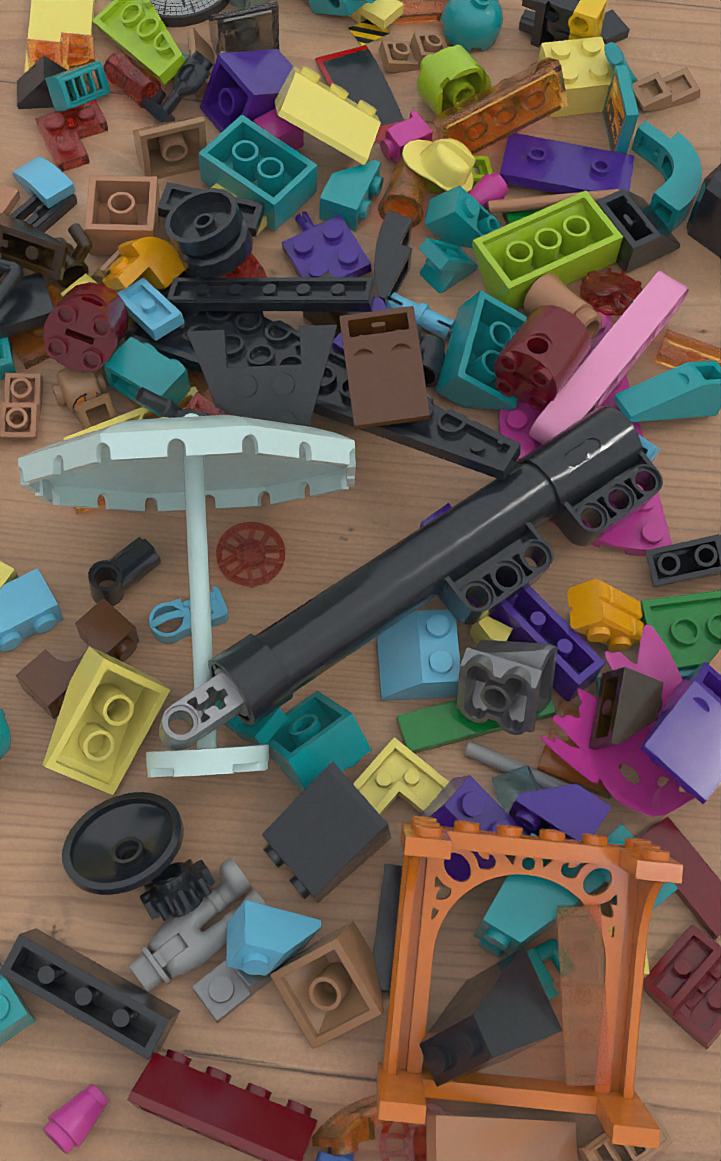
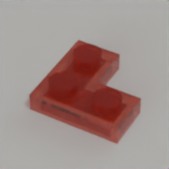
[35,99,108,172]

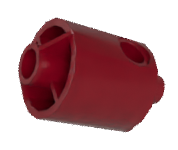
[43,282,129,372]
[494,305,591,411]

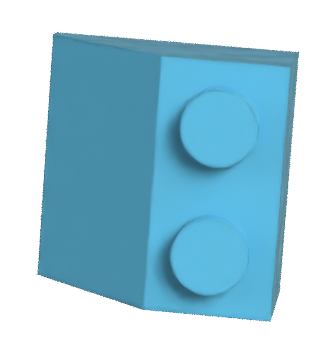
[377,609,460,701]

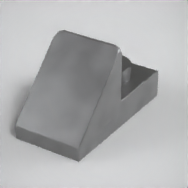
[192,953,281,1023]

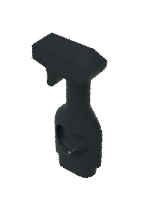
[140,50,214,123]

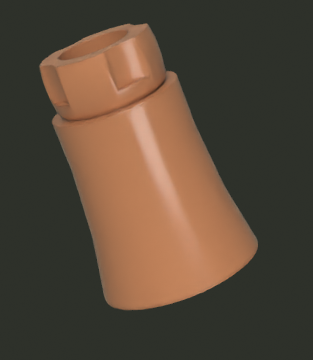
[524,273,603,340]

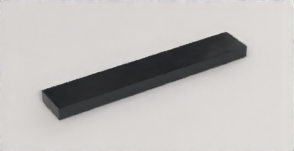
[167,277,377,312]

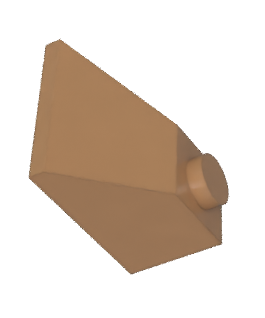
[133,116,207,179]
[270,921,384,1049]

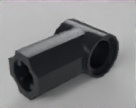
[88,537,161,606]

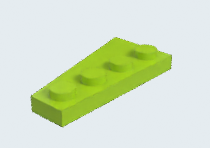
[92,0,186,85]

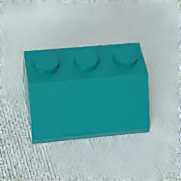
[435,290,527,410]

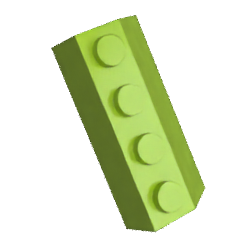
[472,190,623,309]

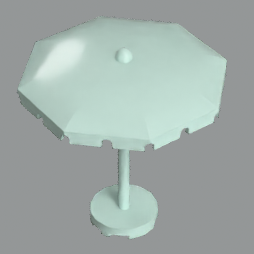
[18,413,356,777]

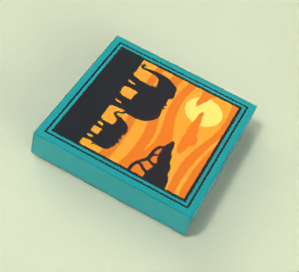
[602,65,639,154]

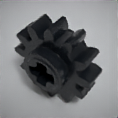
[140,859,215,921]

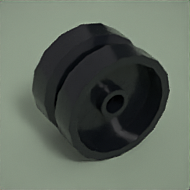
[164,188,254,279]

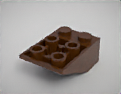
[339,306,430,430]

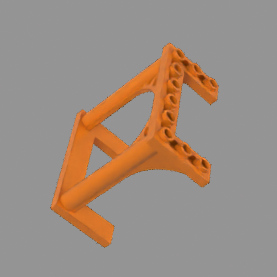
[376,816,683,1149]

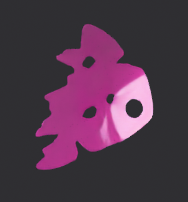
[541,625,695,817]

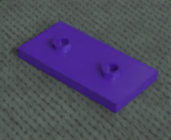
[500,132,634,194]

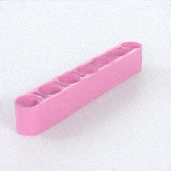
[529,271,689,444]

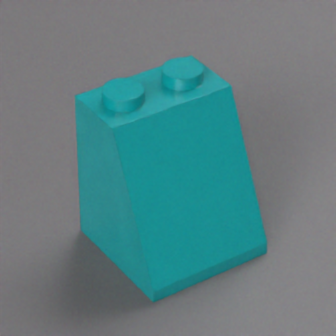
[474,833,606,957]

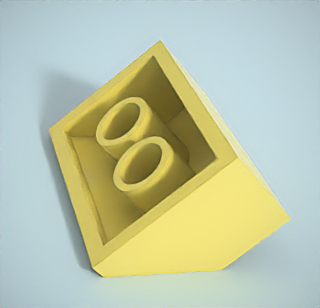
[274,66,381,165]

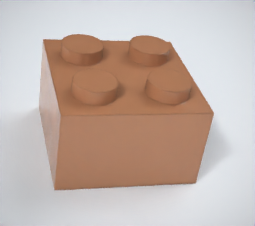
[84,175,160,255]

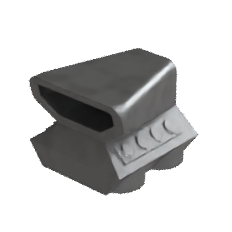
[456,640,558,735]

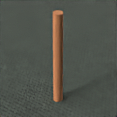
[487,189,619,214]

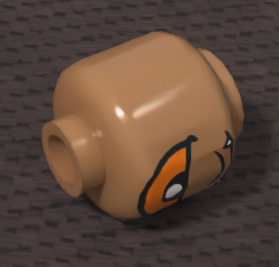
[52,368,107,413]

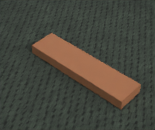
[426,1115,578,1161]

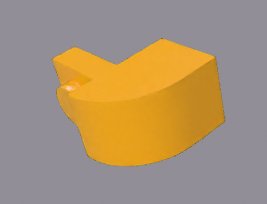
[102,237,185,291]

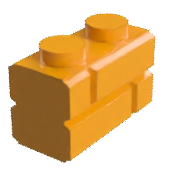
[567,578,644,652]

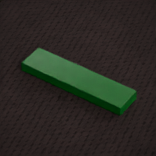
[396,699,556,754]

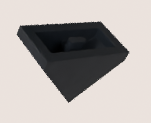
[17,56,82,109]

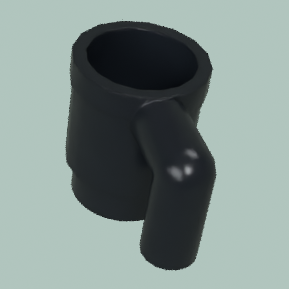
[416,324,445,387]

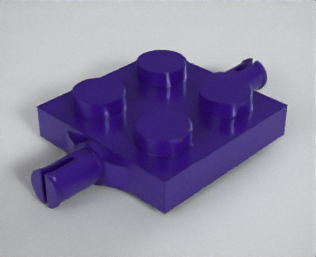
[281,211,372,277]

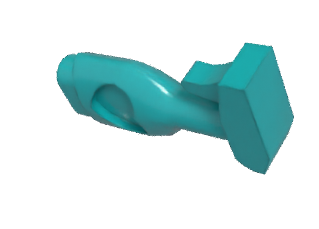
[604,42,637,83]

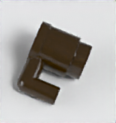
[55,223,92,288]

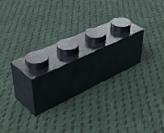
[0,928,180,1060]

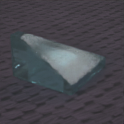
[492,765,541,813]

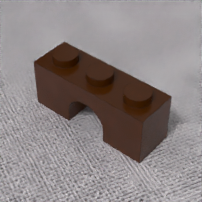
[16,598,139,719]

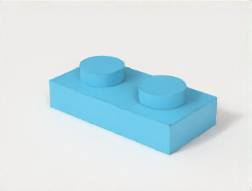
[117,278,184,341]

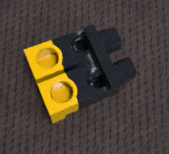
[518,0,608,48]

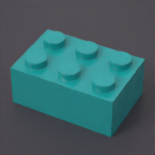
[198,115,318,231]

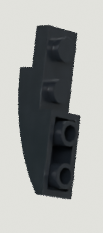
[645,534,721,587]

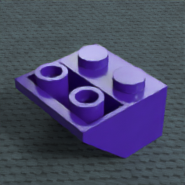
[508,784,612,840]

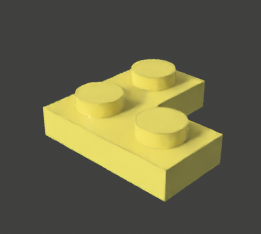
[353,737,449,815]

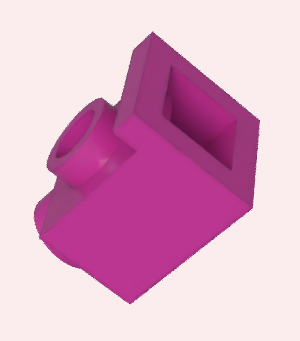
[380,110,433,169]

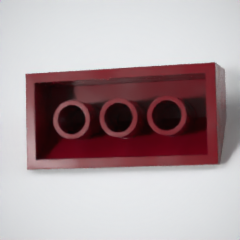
[127,1049,318,1161]

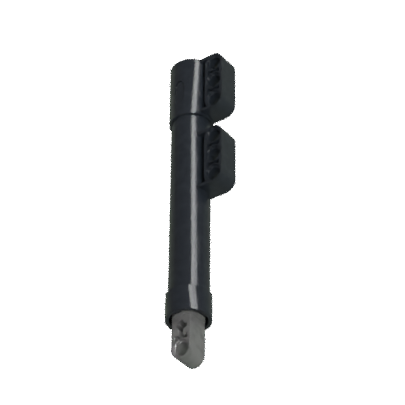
[159,406,663,750]

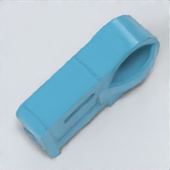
[149,586,228,644]

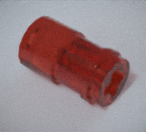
[104,52,162,109]

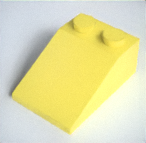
[43,646,170,795]

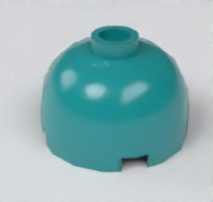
[440,0,503,52]

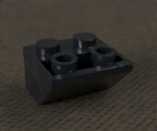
[596,189,681,274]

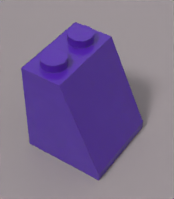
[199,49,293,133]

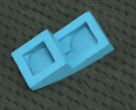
[12,156,76,208]

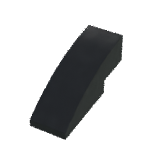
[373,210,413,306]

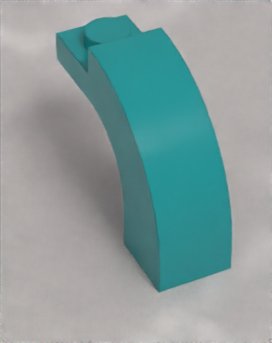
[631,121,702,232]

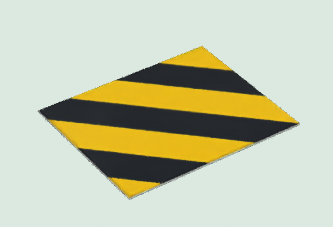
[348,19,390,46]

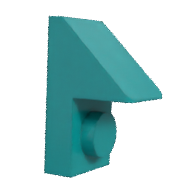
[418,238,479,293]

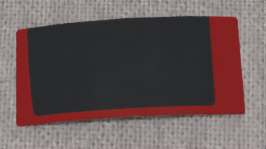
[315,46,404,143]

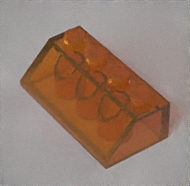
[432,57,569,155]

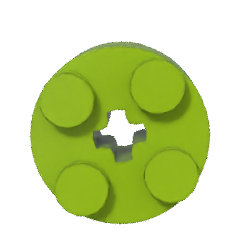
[417,45,491,124]

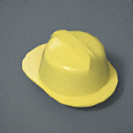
[402,138,476,192]

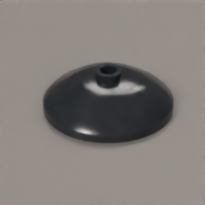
[62,792,184,895]

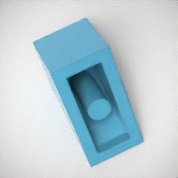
[226,900,321,976]

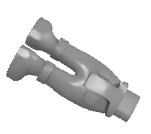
[129,858,268,992]

